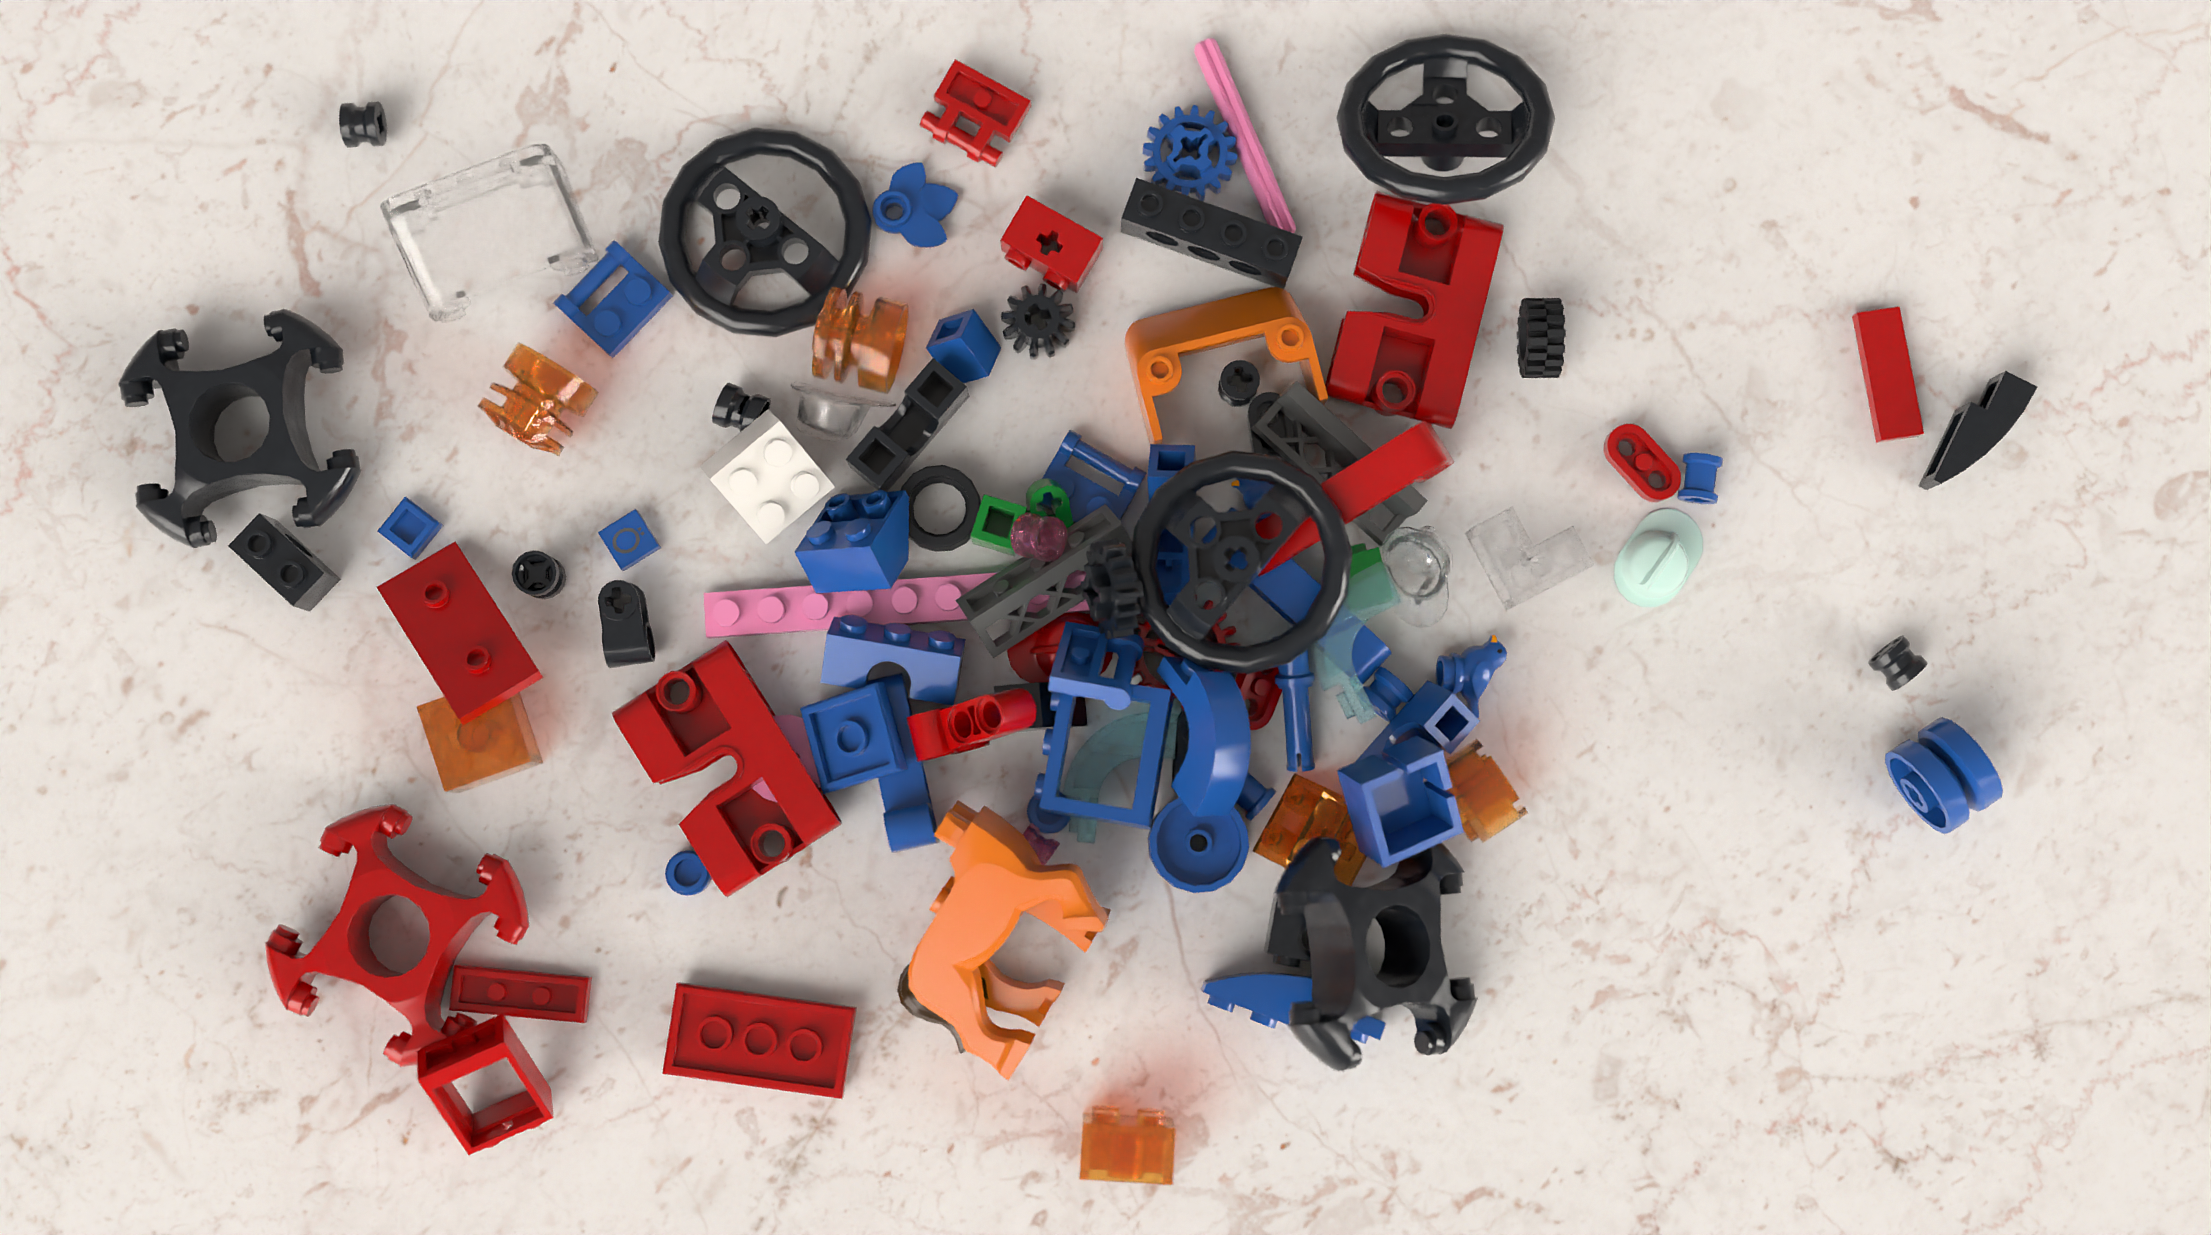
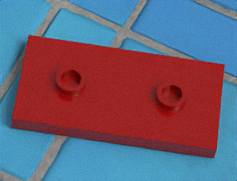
[377,541,543,726]
[662,982,857,1099]

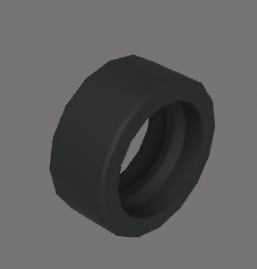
[900,465,981,552]

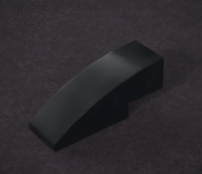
[1918,371,2038,490]

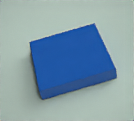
[800,682,908,794]

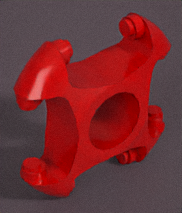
[265,804,529,1067]

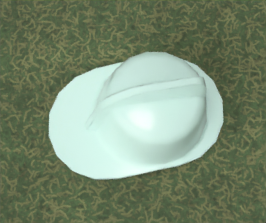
[1614,509,1703,607]

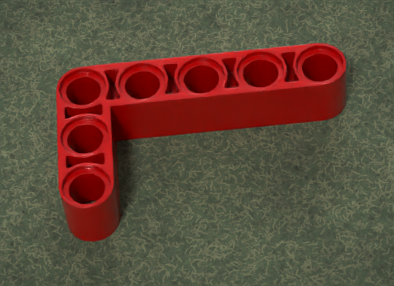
[1256,421,1454,577]

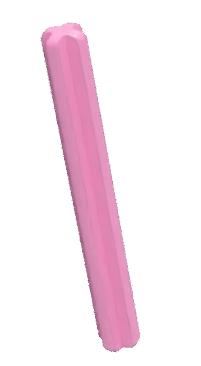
[1194,38,1296,233]

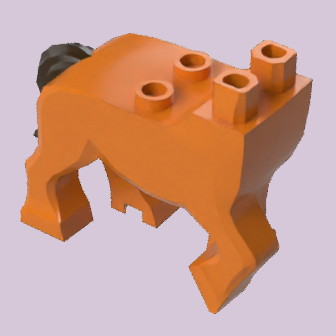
[897,800,1111,1080]

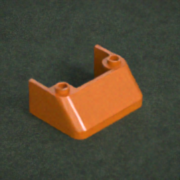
[1125,287,1328,445]

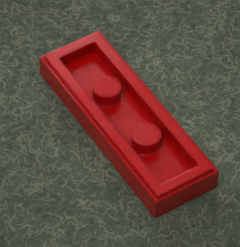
[1852,306,1924,443]
[449,964,592,1023]

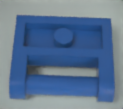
[553,240,673,359]
[1040,429,1147,524]
[1048,621,1145,710]

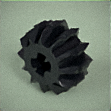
[1001,284,1075,360]

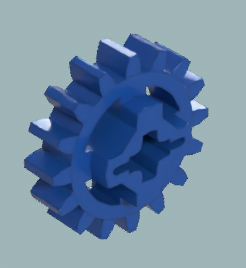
[1142,105,1237,201]

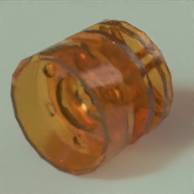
[812,286,909,395]
[477,342,599,456]

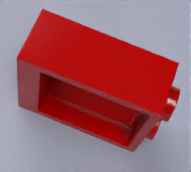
[417,1013,554,1155]

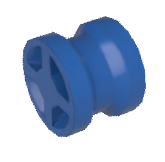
[1357,667,1414,722]

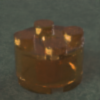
[1445,738,1528,843]

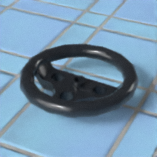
[1336,34,1555,205]
[658,128,872,337]
[1131,450,1353,674]

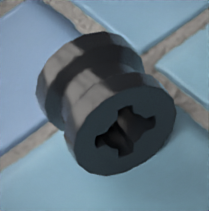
[339,102,387,148]
[1868,635,1928,691]

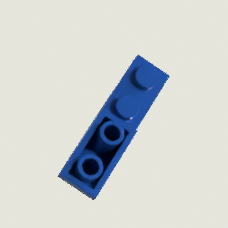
[1201,972,1386,1044]

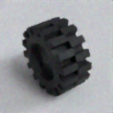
[1517,298,1566,378]

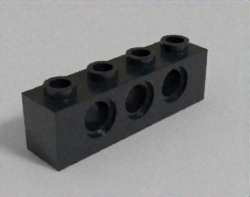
[1120,178,1303,289]

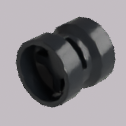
[712,383,771,432]
[512,550,566,600]

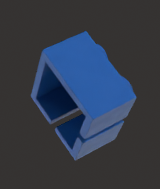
[1337,736,1464,868]

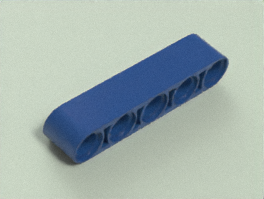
[1201,507,1392,686]

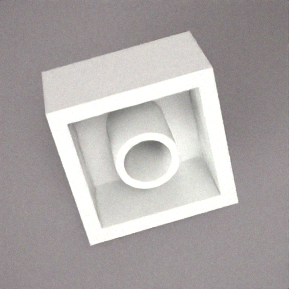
[700,409,835,544]

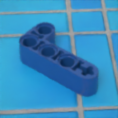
[866,673,940,853]

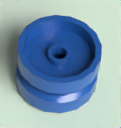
[1885,717,2003,834]
[1147,797,1249,893]

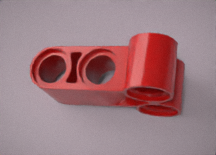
[906,688,1036,762]

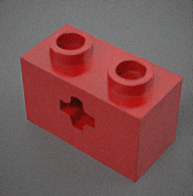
[1000,195,1103,293]

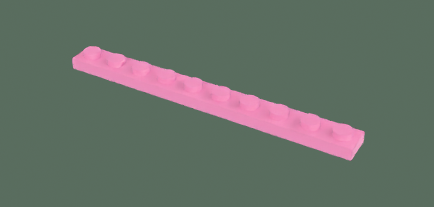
[704,570,1090,639]

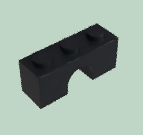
[845,358,970,492]

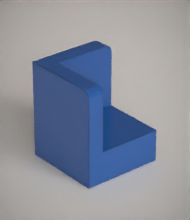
[926,309,1001,383]

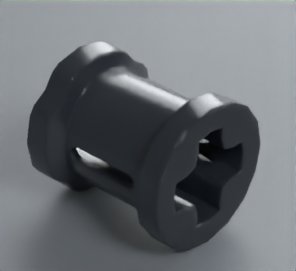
[1218,360,1260,407]

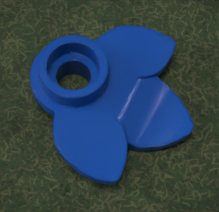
[872,162,958,248]

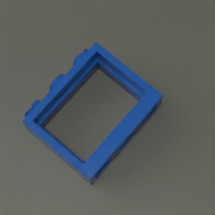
[1034,684,1174,830]

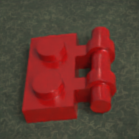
[919,59,1031,168]

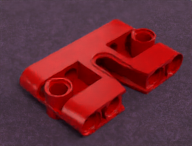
[1325,191,1504,429]
[612,640,842,898]

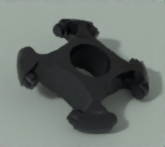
[118,309,361,548]
[1273,836,1478,1072]

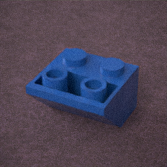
[795,490,909,593]

